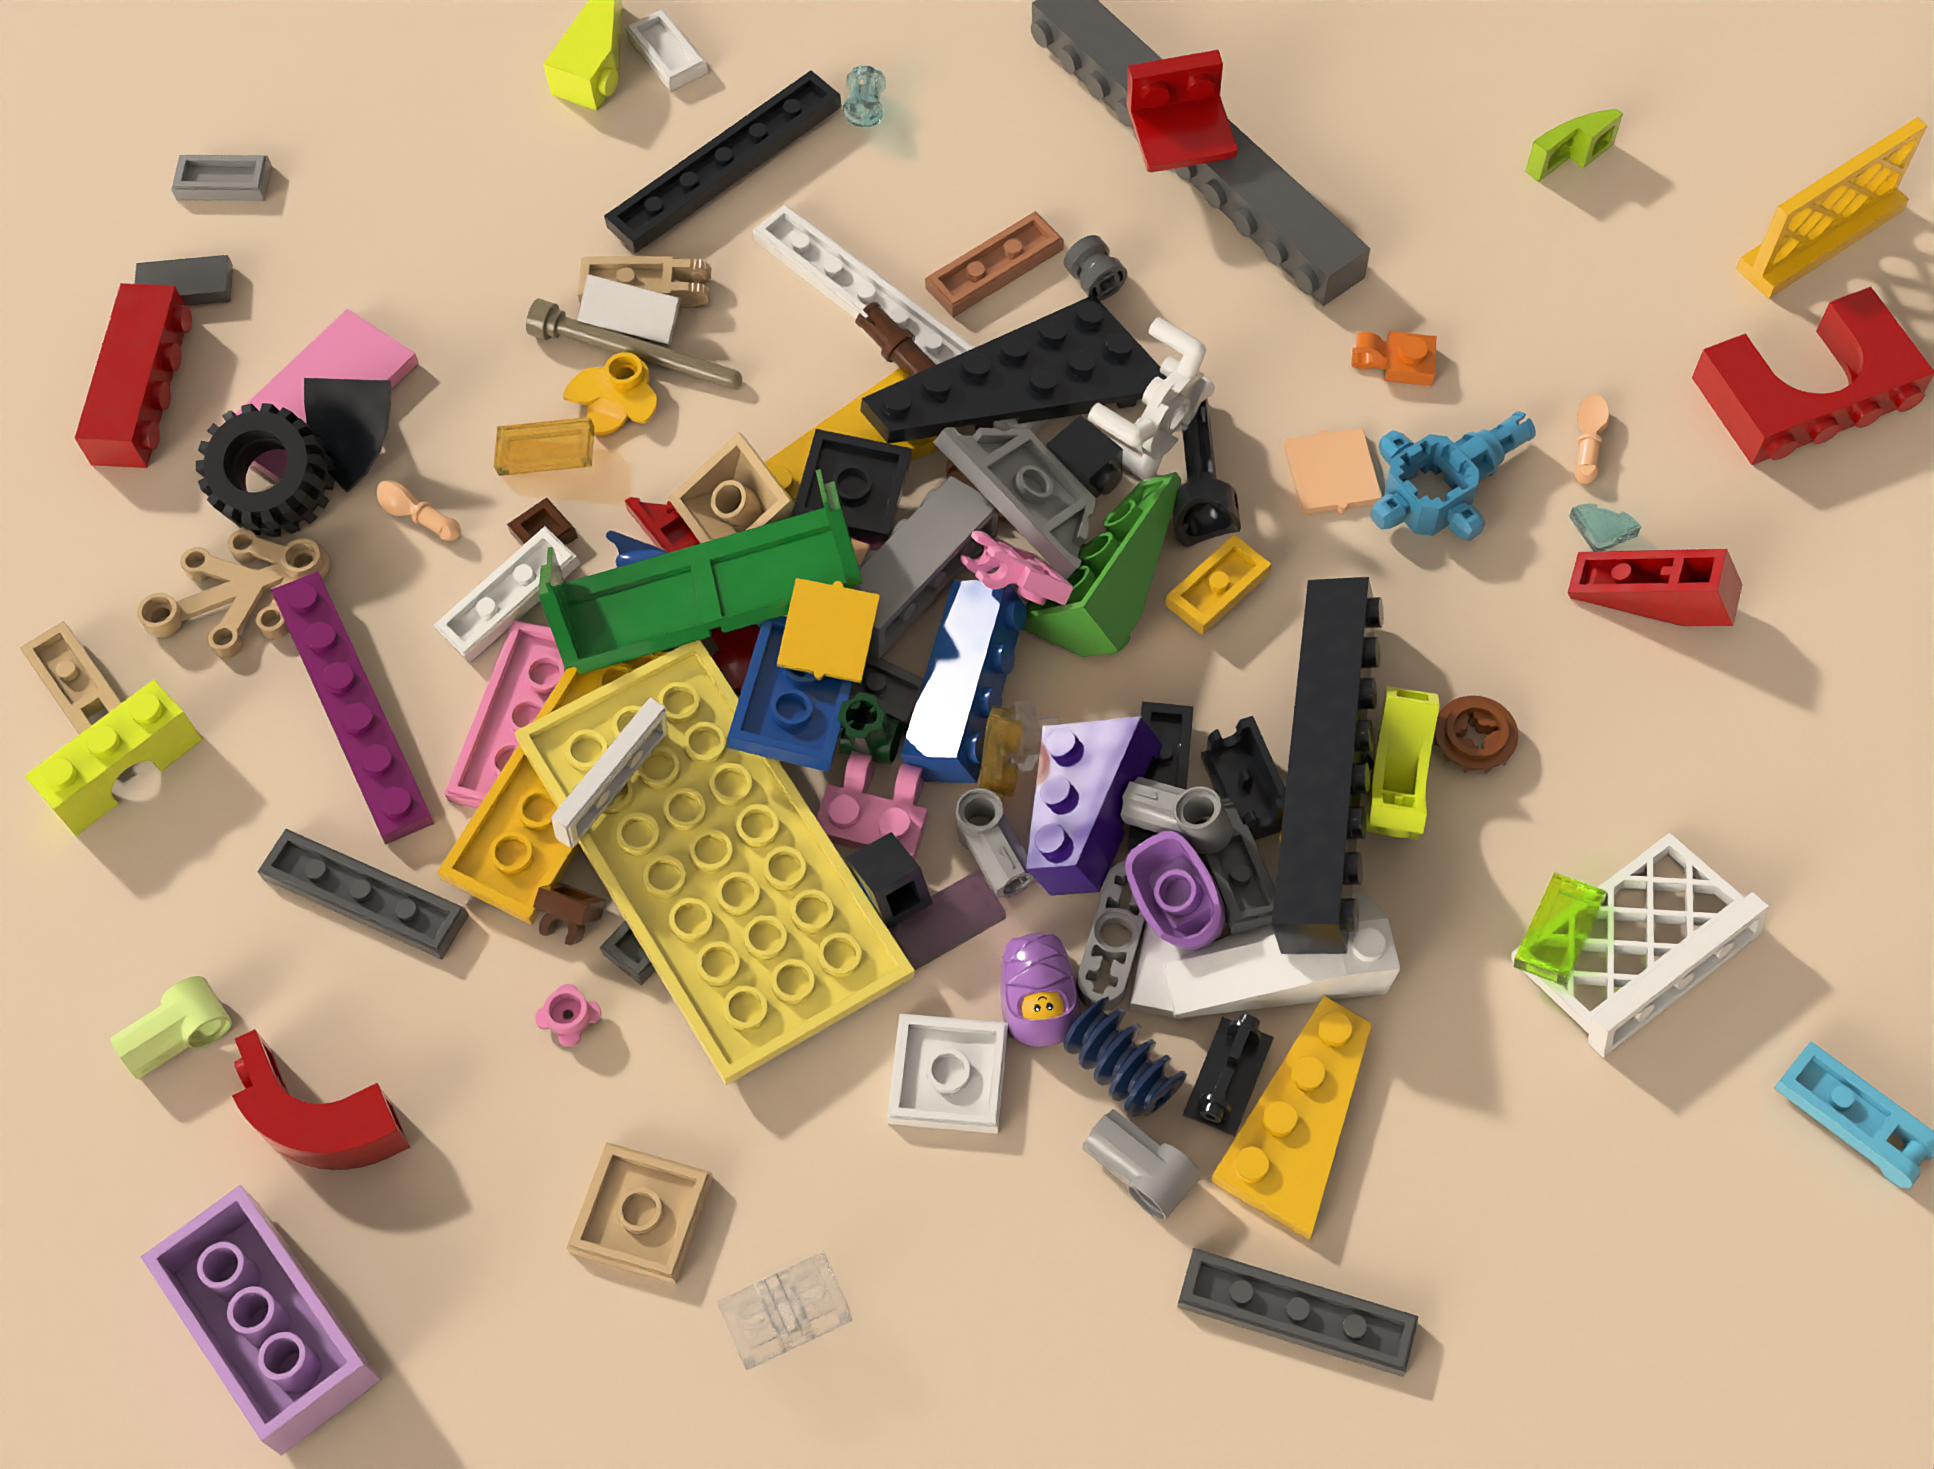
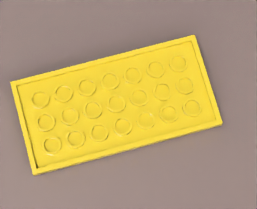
[514,640,915,1086]

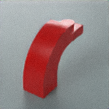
[232,1029,411,1170]

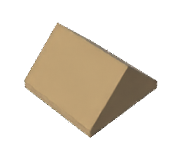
[668,432,795,543]

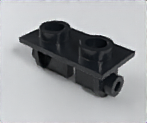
[1183,1013,1274,1136]

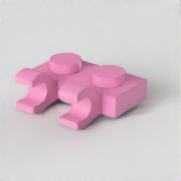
[960,531,1074,605]
[816,751,929,860]

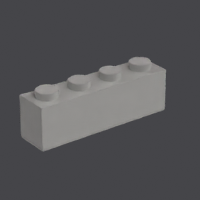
[854,476,999,660]

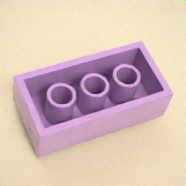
[141,1185,381,1456]

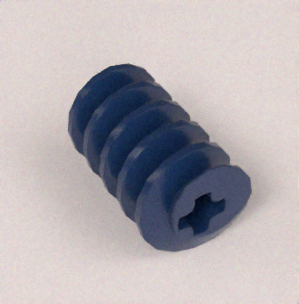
[1063,996,1188,1117]

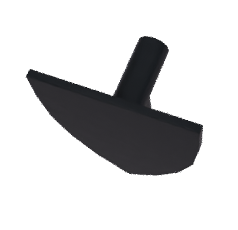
[304,378,391,492]

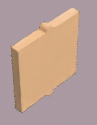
[1284,428,1382,515]

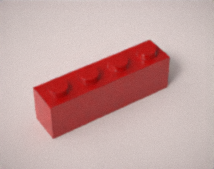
[74,283,192,468]

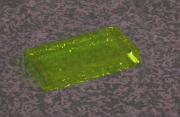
[1514,872,1606,987]

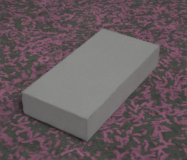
[171,155,272,201]

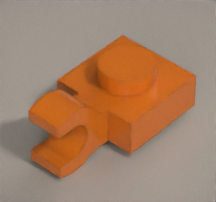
[1351,331,1437,386]

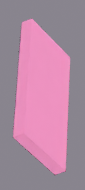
[236,309,419,483]
[445,620,566,808]

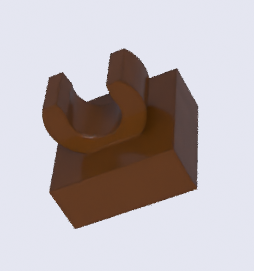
[533,882,607,945]

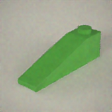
[1023,472,1182,658]

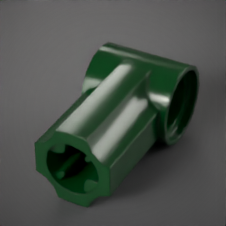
[837,692,902,766]

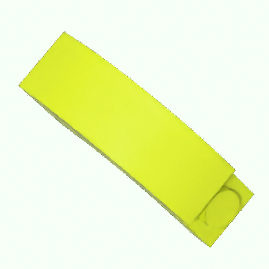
[1366,686,1440,840]

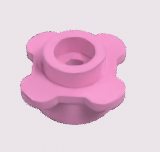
[535,984,601,1047]

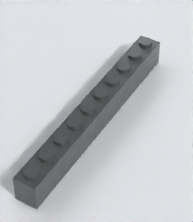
[1031,0,1371,306]

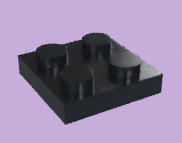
[792,429,912,543]

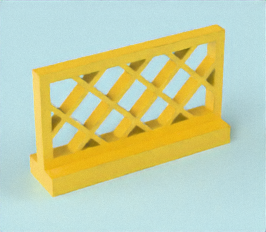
[1736,117,1928,299]

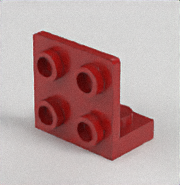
[1126,49,1238,173]

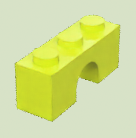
[24,679,202,836]

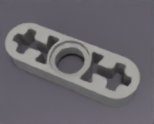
[1077,861,1146,1011]

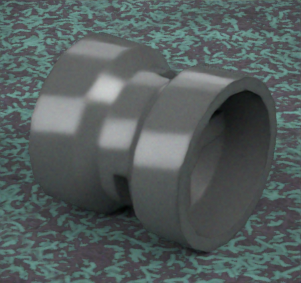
[1064,235,1127,301]

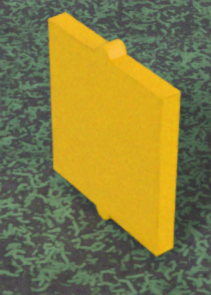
[777,578,880,683]

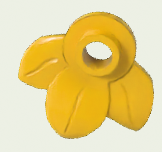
[563,352,657,436]

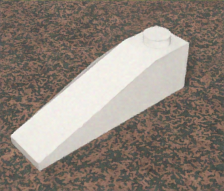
[1165,891,1400,1019]

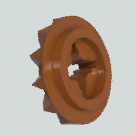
[1434,695,1518,774]

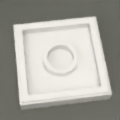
[887,1013,1008,1134]

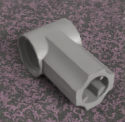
[1120,777,1233,854]
[956,788,1036,898]
[1083,1109,1202,1221]

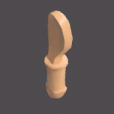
[1575,394,1610,484]
[377,480,461,541]

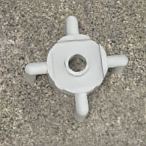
[1088,317,1215,480]

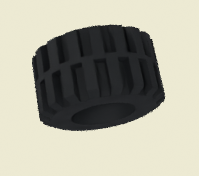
[196,403,335,537]

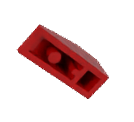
[1567,549,1743,626]

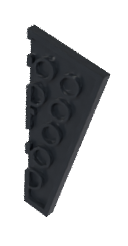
[860,295,1167,444]

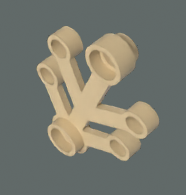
[137,529,330,658]

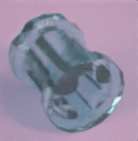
[843,66,886,127]

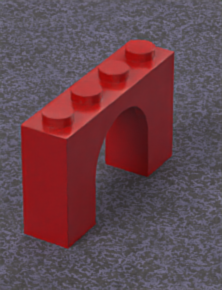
[1692,287,1934,465]

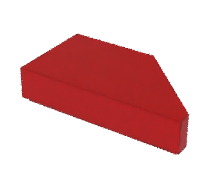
[625,497,700,552]

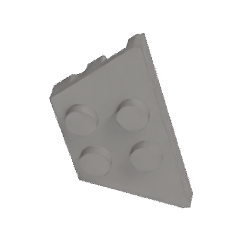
[933,427,1096,580]

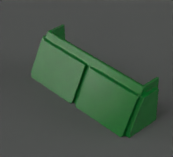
[539,469,863,674]

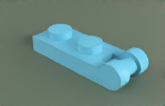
[1774,1041,1934,1189]

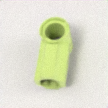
[110,976,232,1080]

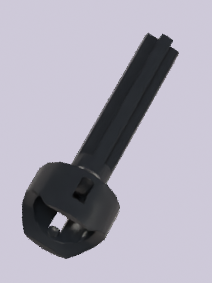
[1172,398,1241,547]

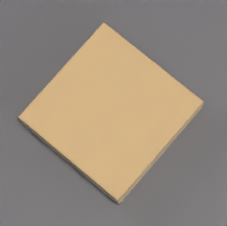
[566,1142,714,1284]

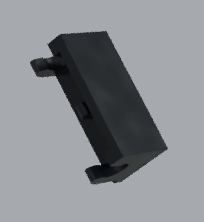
[1201,716,1286,840]

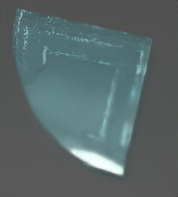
[1569,503,1641,552]

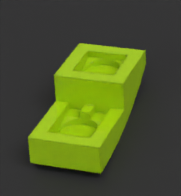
[1525,109,1623,182]

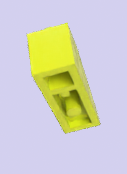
[543,0,623,111]

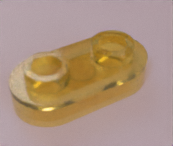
[979,705,1024,802]

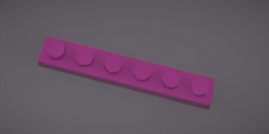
[271,571,434,845]

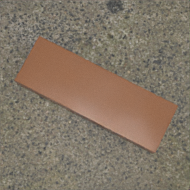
[925,211,1064,318]

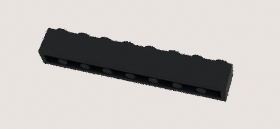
[1271,577,1384,954]

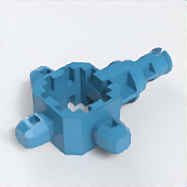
[1370,411,1536,541]

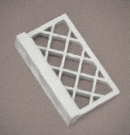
[1511,833,1769,1058]

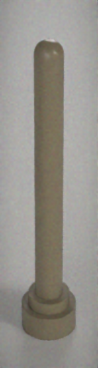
[526,298,742,388]

